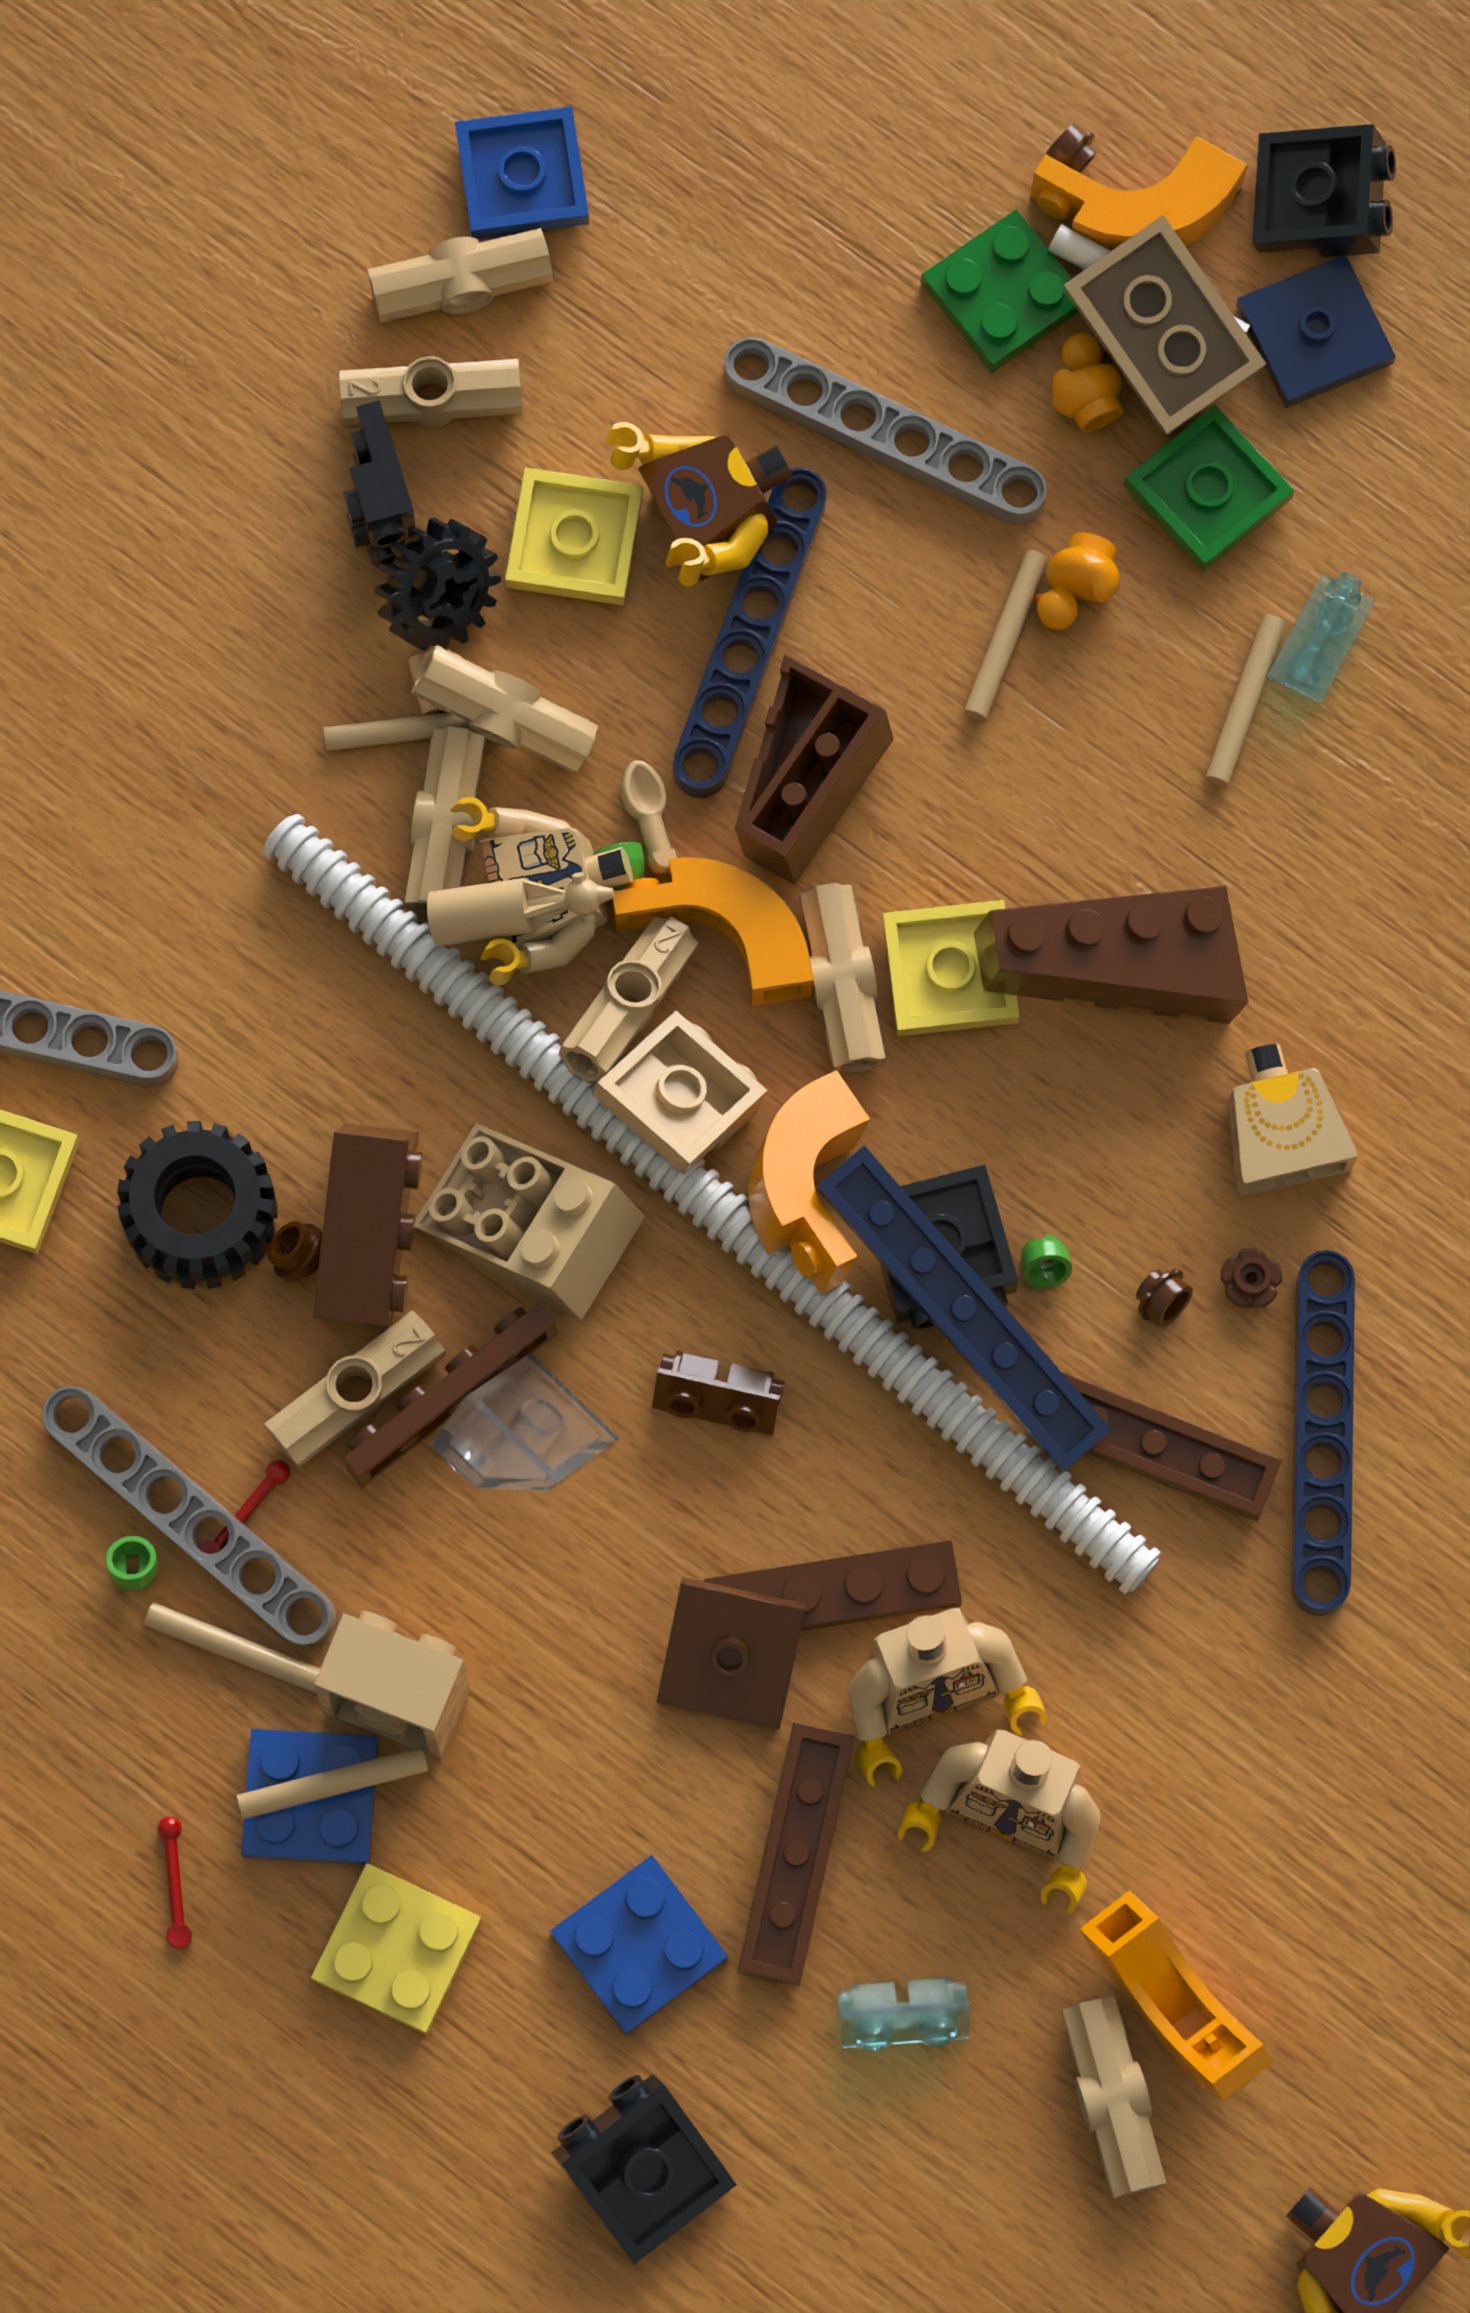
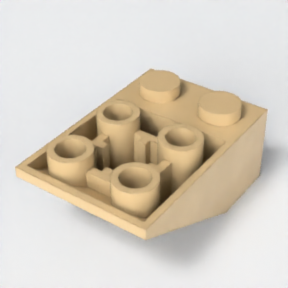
[415,1123,646,1320]

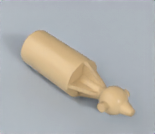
[427,872,614,946]

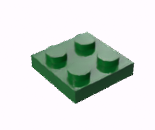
[921,209,1079,373]
[1124,405,1295,572]

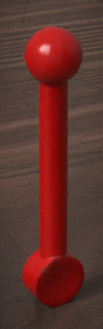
[199,1460,290,1554]
[157,1816,192,1949]

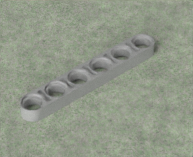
[724,337,1047,525]
[0,990,179,1086]
[42,1386,336,1646]

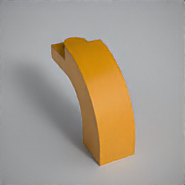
[1030,136,1247,251]
[612,857,814,1006]
[748,1070,870,1295]
[1079,1890,1274,2101]

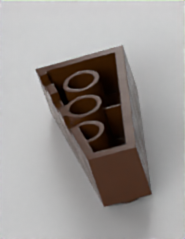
[974,886,1249,1024]

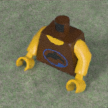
[604,422,794,587]
[1286,2187,1470,2313]

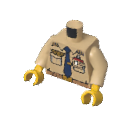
[450,797,633,985]
[849,1608,1047,1787]
[898,1730,1101,1914]

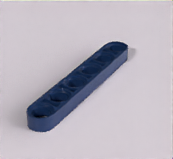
[673,467,827,798]
[1291,1250,1355,1616]

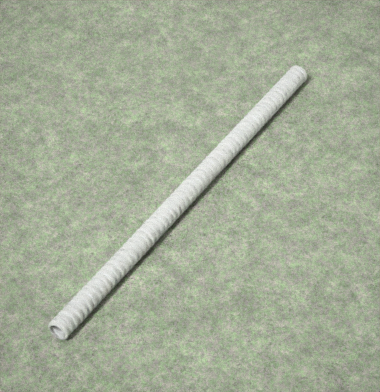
[263,814,1161,1595]

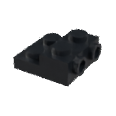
[1252,124,1396,257]
[343,400,415,568]
[880,1164,1019,1330]
[551,2074,737,2264]

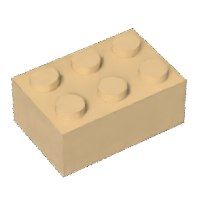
[1064,215,1266,437]
[314,1611,470,1761]

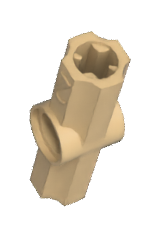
[367,228,554,323]
[339,356,522,428]
[411,645,598,773]
[405,726,485,915]
[800,883,885,1075]
[558,916,699,1082]
[264,1310,446,1468]
[1061,1995,1167,2199]

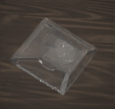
[430,1353,619,1491]

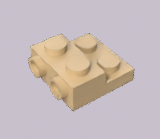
[592,1011,768,1175]

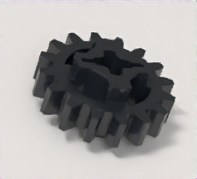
[375,518,501,651]

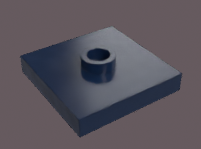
[1236,254,1396,408]

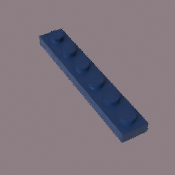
[816,1145,1112,1472]

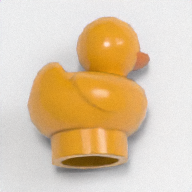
[1051,333,1124,433]
[1033,532,1120,630]

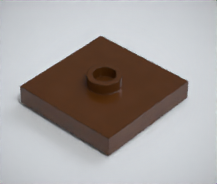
[657,1577,806,1729]

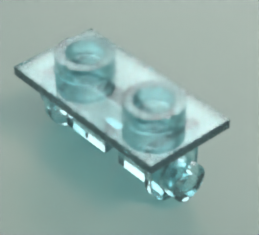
[1268,572,1376,703]
[838,1976,970,2051]

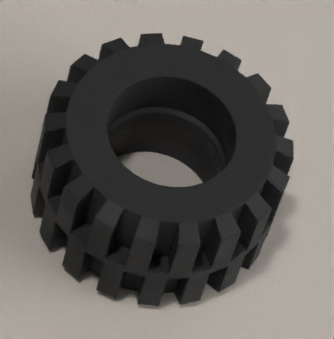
[117,1121,278,1289]

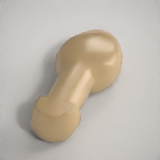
[620,760,677,875]

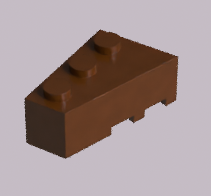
[735,654,894,885]
[313,1123,423,1326]

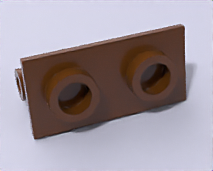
[652,1350,785,1436]

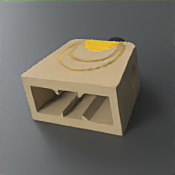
[1228,1044,1358,1198]

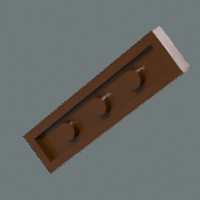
[343,1302,557,1489]
[1062,1372,1282,1522]
[704,1540,962,1631]
[737,1722,855,1987]

